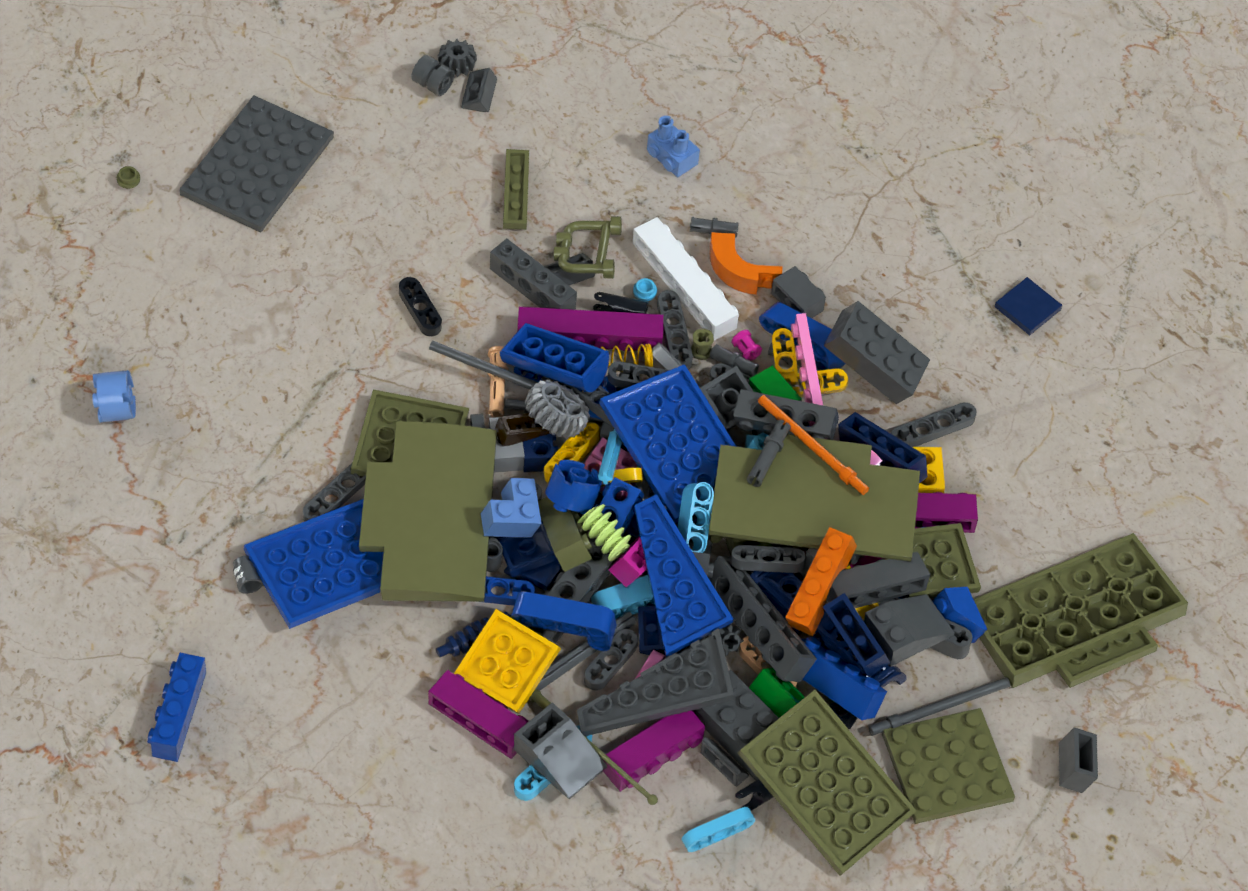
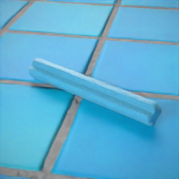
[598,429,622,484]

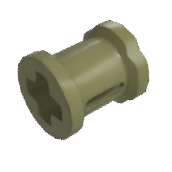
[691,329,714,360]

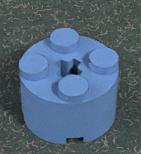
[92,370,136,423]

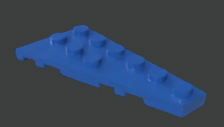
[634,494,733,657]

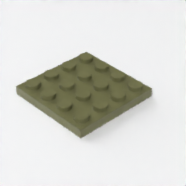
[351,389,469,477]
[882,708,1015,824]

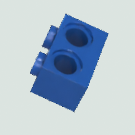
[595,477,644,537]

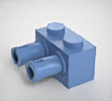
[647,116,700,178]

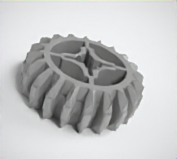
[525,379,590,439]

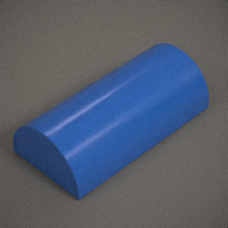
[500,323,609,392]

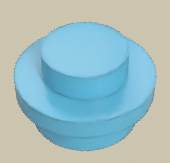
[633,278,657,301]

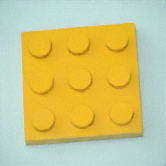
[454,609,561,714]

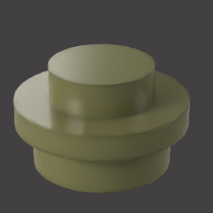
[116,166,140,189]

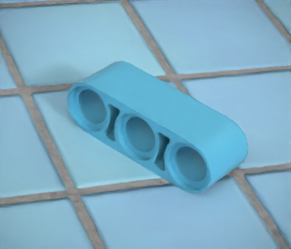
[678,482,714,553]
[591,575,654,619]

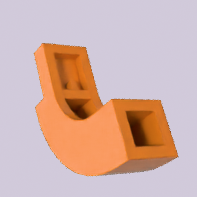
[710,232,782,295]

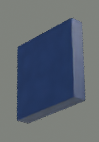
[995,277,1062,336]
[496,520,558,577]

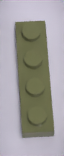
[503,149,529,230]

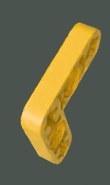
[772,328,848,397]

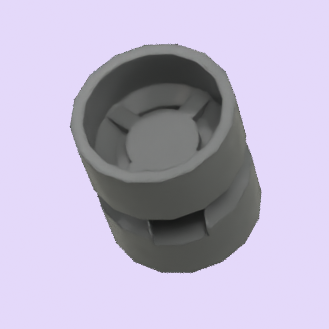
[411,55,455,96]

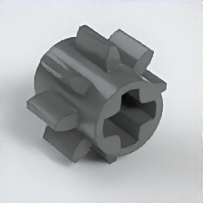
[710,624,744,656]

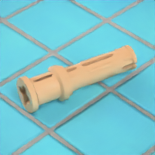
[487,346,509,418]

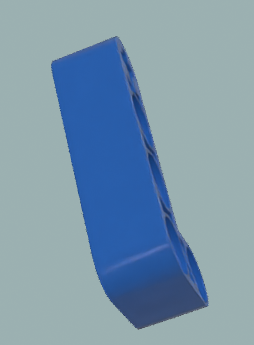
[759,302,846,378]
[511,591,617,651]

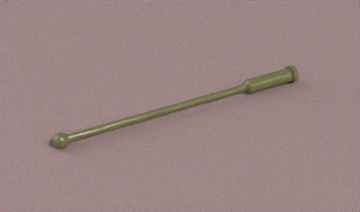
[529,689,658,805]

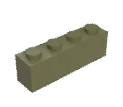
[538,497,592,572]

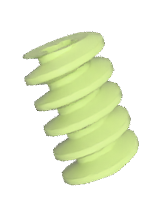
[577,504,631,561]

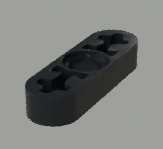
[399,277,442,336]

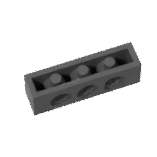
[490,238,577,310]
[733,389,839,440]

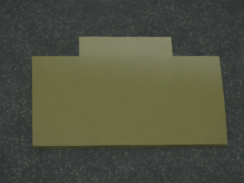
[359,421,497,602]
[709,434,920,561]
[974,533,1188,688]

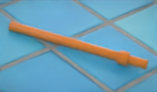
[758,395,869,495]

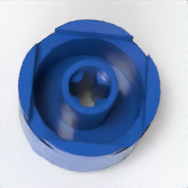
[545,460,603,515]

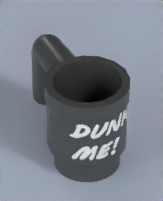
[233,556,264,594]

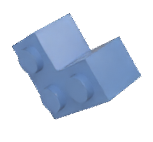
[481,478,542,538]

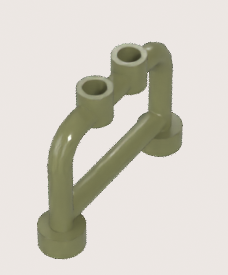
[554,216,622,279]

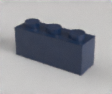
[823,593,890,677]

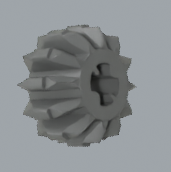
[438,39,477,78]

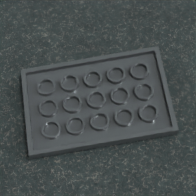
[180,95,334,233]

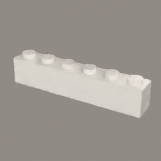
[633,217,739,340]

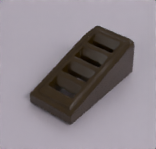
[495,413,550,446]

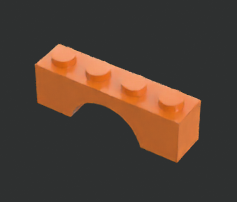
[785,527,857,636]

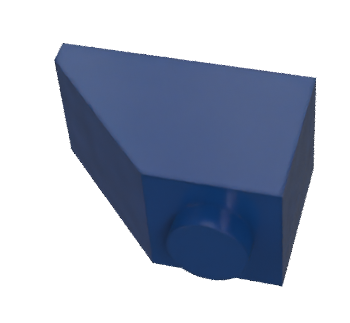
[932,587,987,643]

